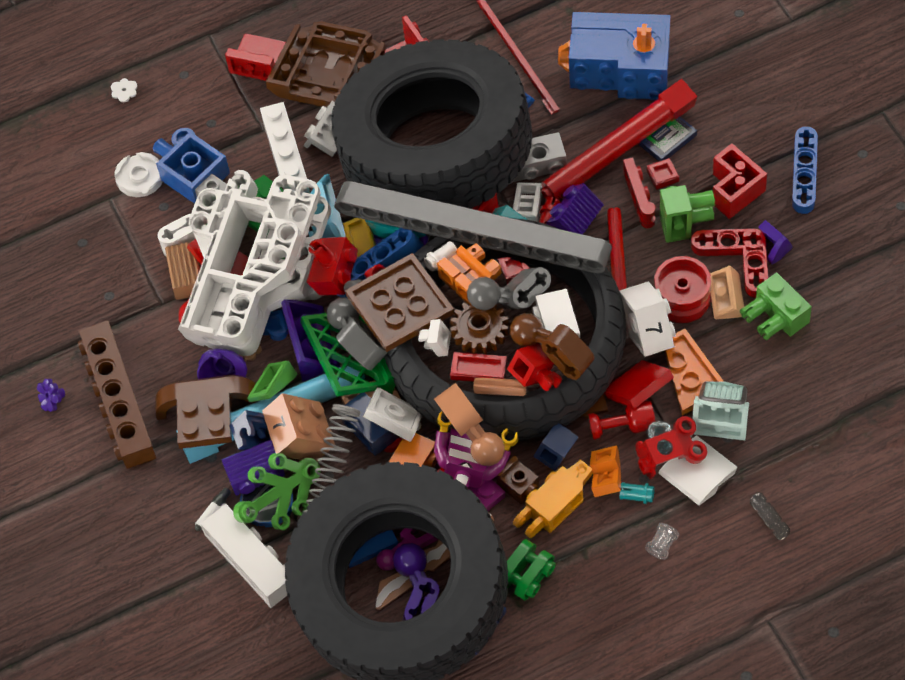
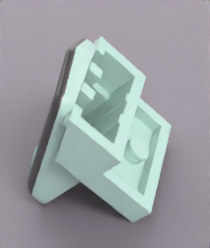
[693,382,749,441]

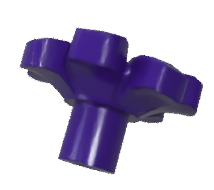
[37,379,65,412]

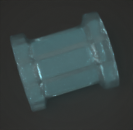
[648,421,672,454]

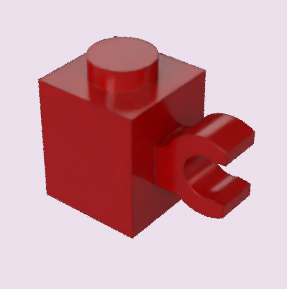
[507,343,562,391]

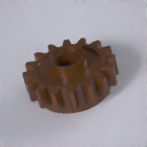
[450,303,509,355]

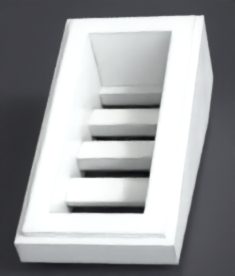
[513,183,542,222]

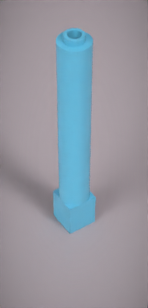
[176,366,365,464]

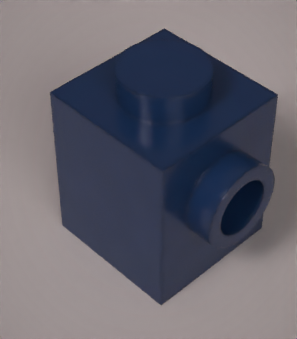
[533,423,578,471]

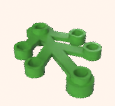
[233,453,321,530]

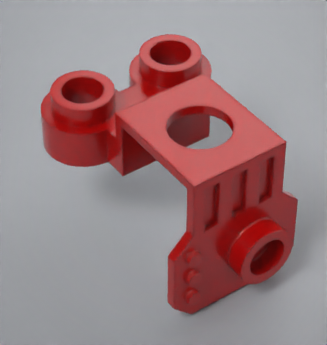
[635,416,707,480]

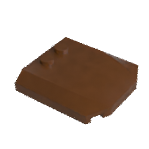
[266,21,385,108]

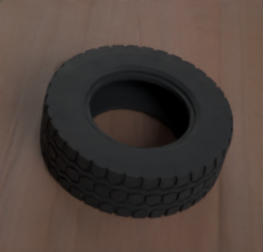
[331,39,532,209]
[285,462,508,680]

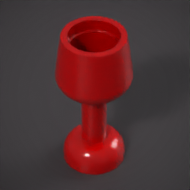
[588,401,656,440]

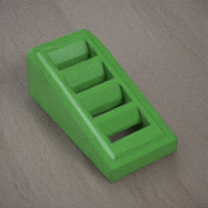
[247,361,297,402]

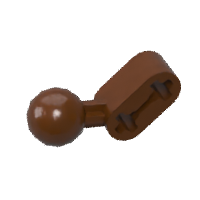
[510,313,594,380]

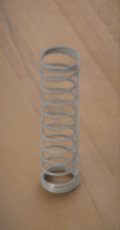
[303,404,361,512]

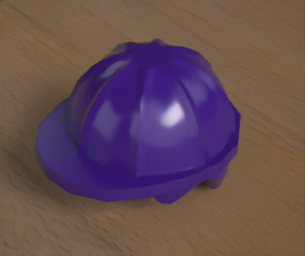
[197,348,247,379]

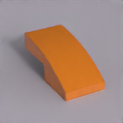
[590,445,621,497]

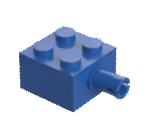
[153,132,230,204]

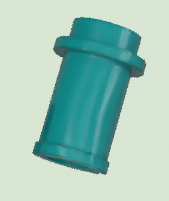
[619,482,655,504]

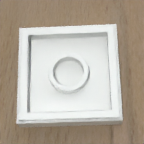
[363,387,422,442]

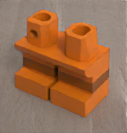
[437,243,502,306]

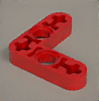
[691,229,768,298]

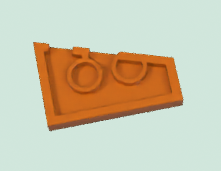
[664,328,724,415]

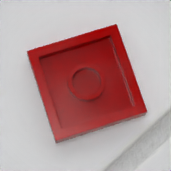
[604,360,674,409]

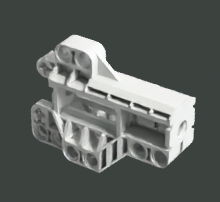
[178,170,331,356]

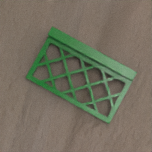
[300,313,395,397]

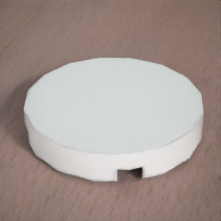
[115,152,163,197]

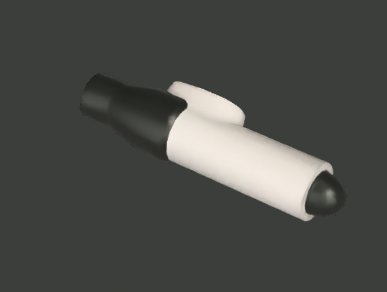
[195,487,231,531]

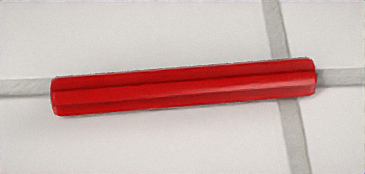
[607,207,627,291]

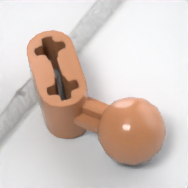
[434,383,505,466]

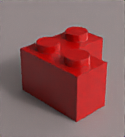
[713,143,767,219]

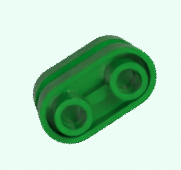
[507,539,556,600]

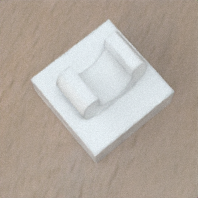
[418,319,451,357]

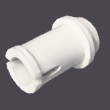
[424,241,457,271]

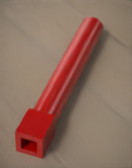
[540,78,697,202]

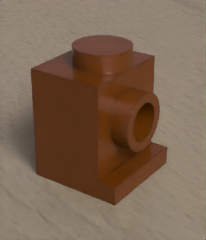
[497,455,539,504]

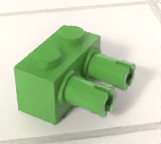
[660,185,715,243]
[740,272,812,340]

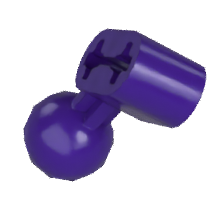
[392,543,439,621]

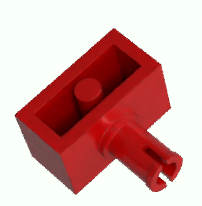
[307,237,358,295]

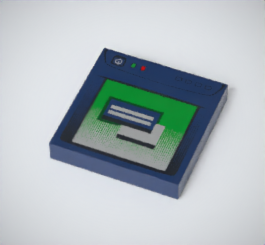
[638,117,697,161]

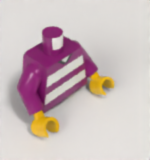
[434,411,518,488]

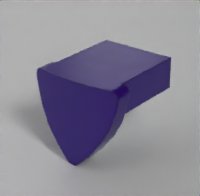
[758,220,793,265]

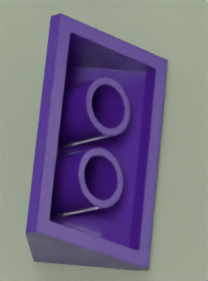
[281,299,340,382]

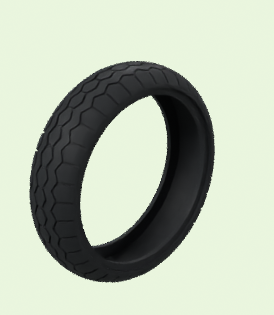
[384,218,626,441]

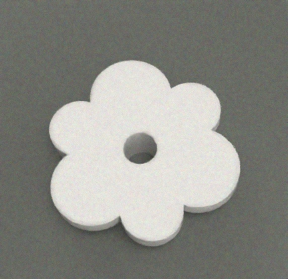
[111,78,137,102]

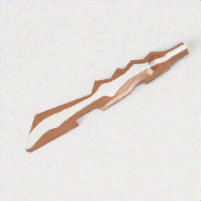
[376,513,494,610]

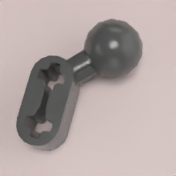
[467,267,551,311]
[327,297,388,371]

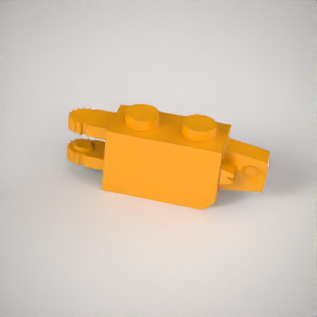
[513,460,593,538]

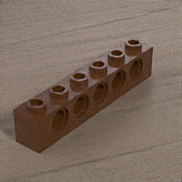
[77,320,156,469]

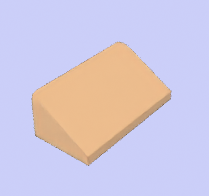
[710,266,744,320]

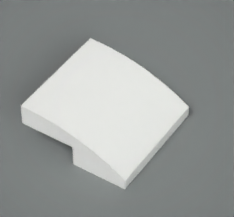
[659,435,737,506]

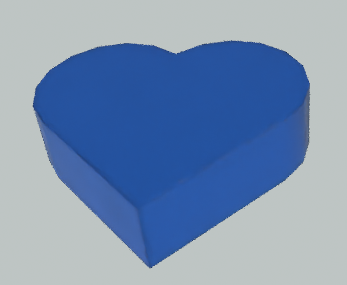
[263,309,288,341]

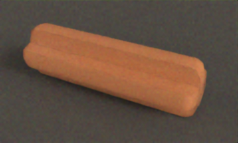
[473,378,527,396]

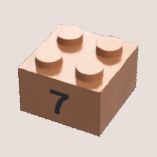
[262,393,335,461]

